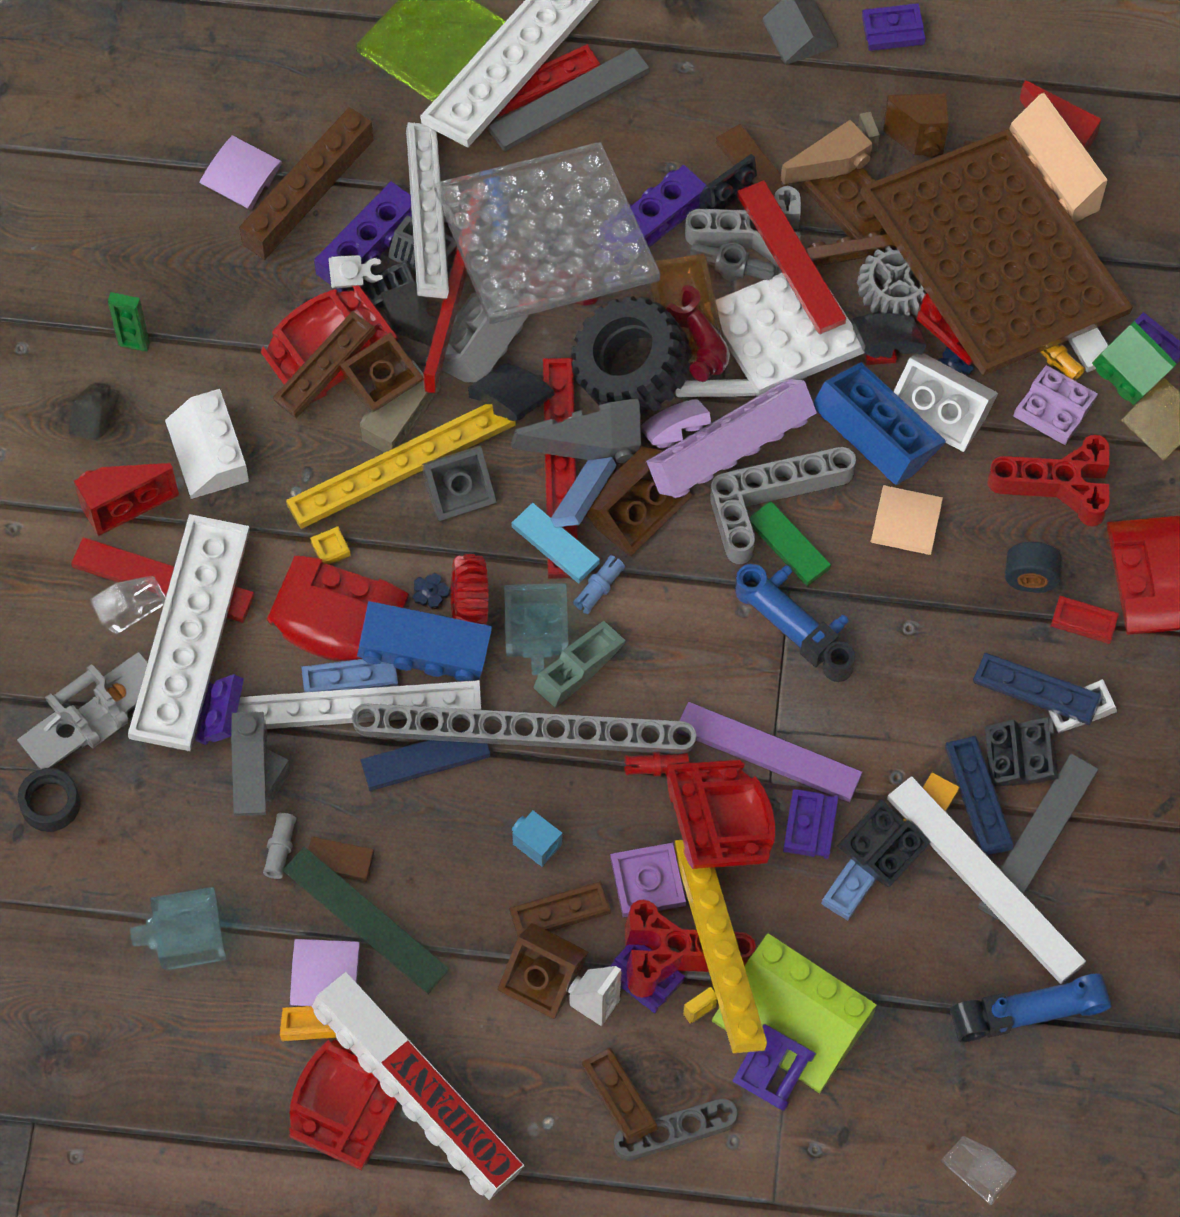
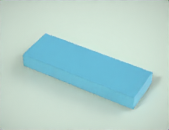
[512,503,600,584]

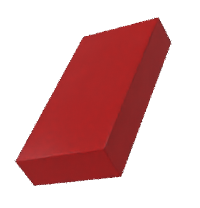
[1051,596,1119,644]

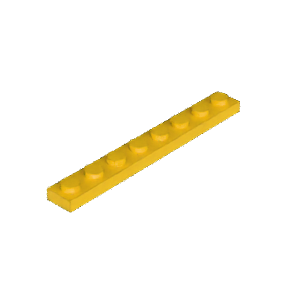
[286,404,516,529]
[674,840,767,1053]

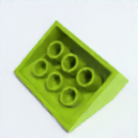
[712,933,876,1093]

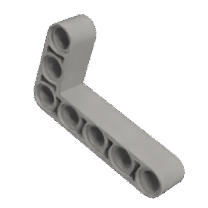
[710,447,856,564]

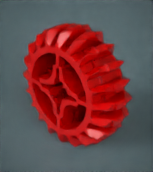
[450,554,489,625]

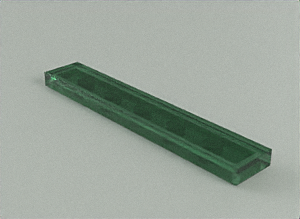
[283,847,449,994]

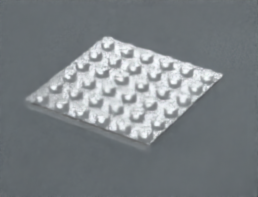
[434,142,660,325]

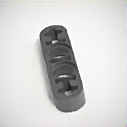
[614,1099,737,1161]

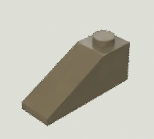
[360,377,441,453]

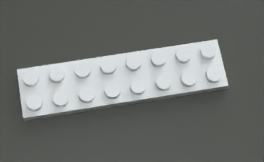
[420,0,599,147]
[128,514,250,751]

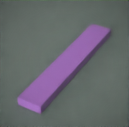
[676,702,862,803]

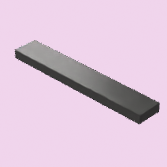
[489,47,649,152]
[978,754,1098,922]

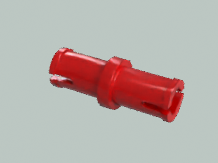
[624,752,689,777]

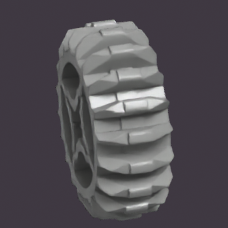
[857,246,926,317]

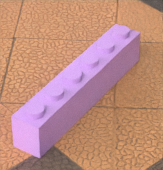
[646,379,817,498]

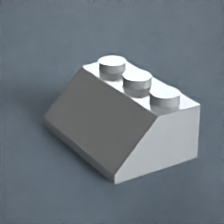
[426,290,529,382]

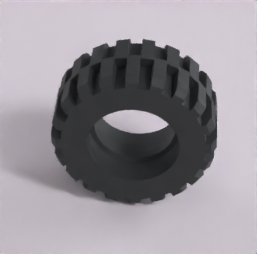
[571,296,692,416]

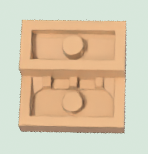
[871,485,943,555]

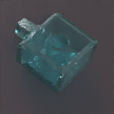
[504,583,568,675]
[130,887,227,970]

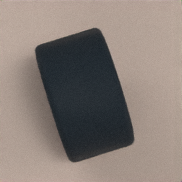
[1005,541,1062,593]

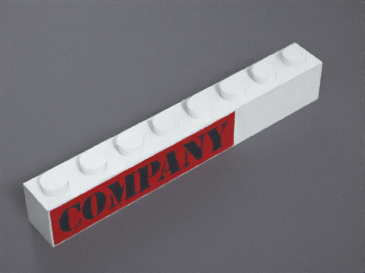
[312,972,524,1200]

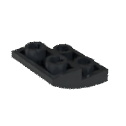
[699,154,757,210]
[851,313,927,358]
[468,362,555,421]
[985,717,1059,786]
[837,799,930,887]

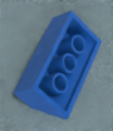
[813,362,946,485]
[357,601,492,682]

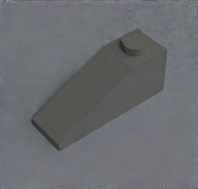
[231,712,267,816]

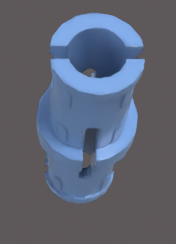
[573,555,625,614]

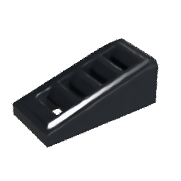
[350,262,416,309]

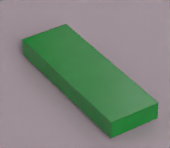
[108,292,150,352]
[749,501,831,586]

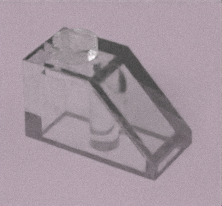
[90,576,166,634]
[941,1136,1017,1205]

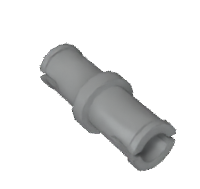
[263,813,296,879]

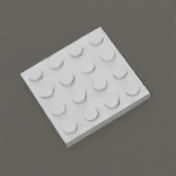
[705,273,864,396]

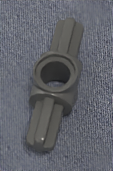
[689,243,776,281]

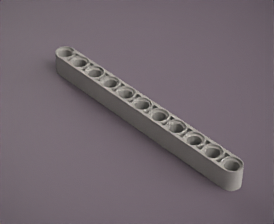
[352,703,696,754]

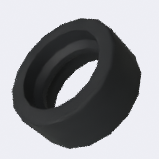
[17,768,80,832]

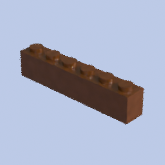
[239,107,374,260]

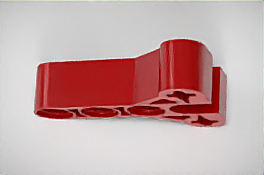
[987,435,1109,527]
[625,899,756,998]

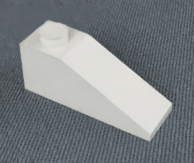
[568,966,621,1026]

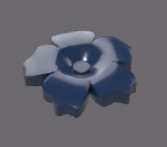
[938,347,974,375]
[413,573,450,609]

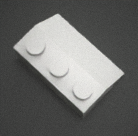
[894,353,998,452]
[165,389,249,499]

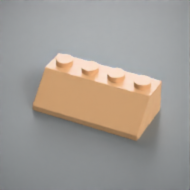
[1010,93,1107,223]

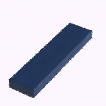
[973,653,1102,725]
[360,729,490,791]
[945,736,1014,856]

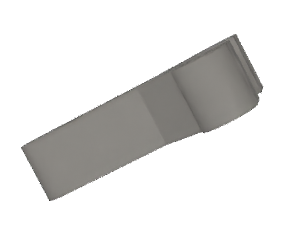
[685,186,801,273]

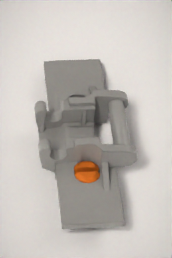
[17,652,148,769]

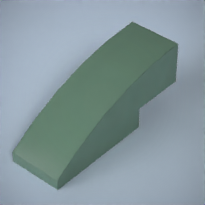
[533,621,626,708]

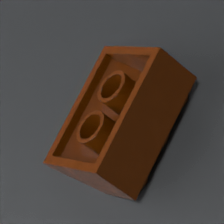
[586,447,692,556]

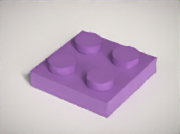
[610,843,686,917]

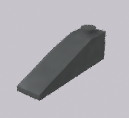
[511,399,641,463]

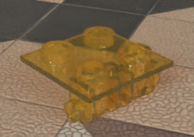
[1121,377,1180,461]

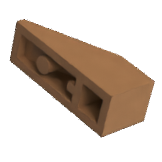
[781,120,873,184]

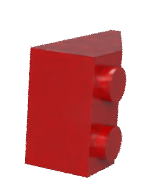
[74,463,179,536]

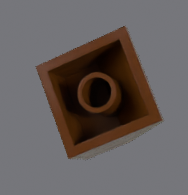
[883,93,949,157]
[340,332,424,412]
[497,923,588,1019]

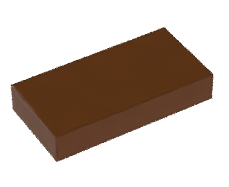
[304,837,374,882]

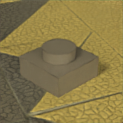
[857,112,880,152]

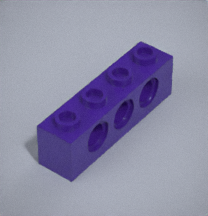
[598,165,706,270]
[314,181,412,292]

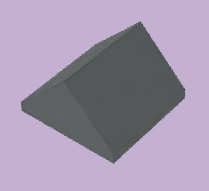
[762,0,837,65]
[422,446,497,521]

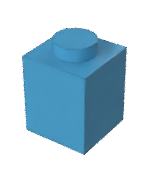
[512,810,562,867]

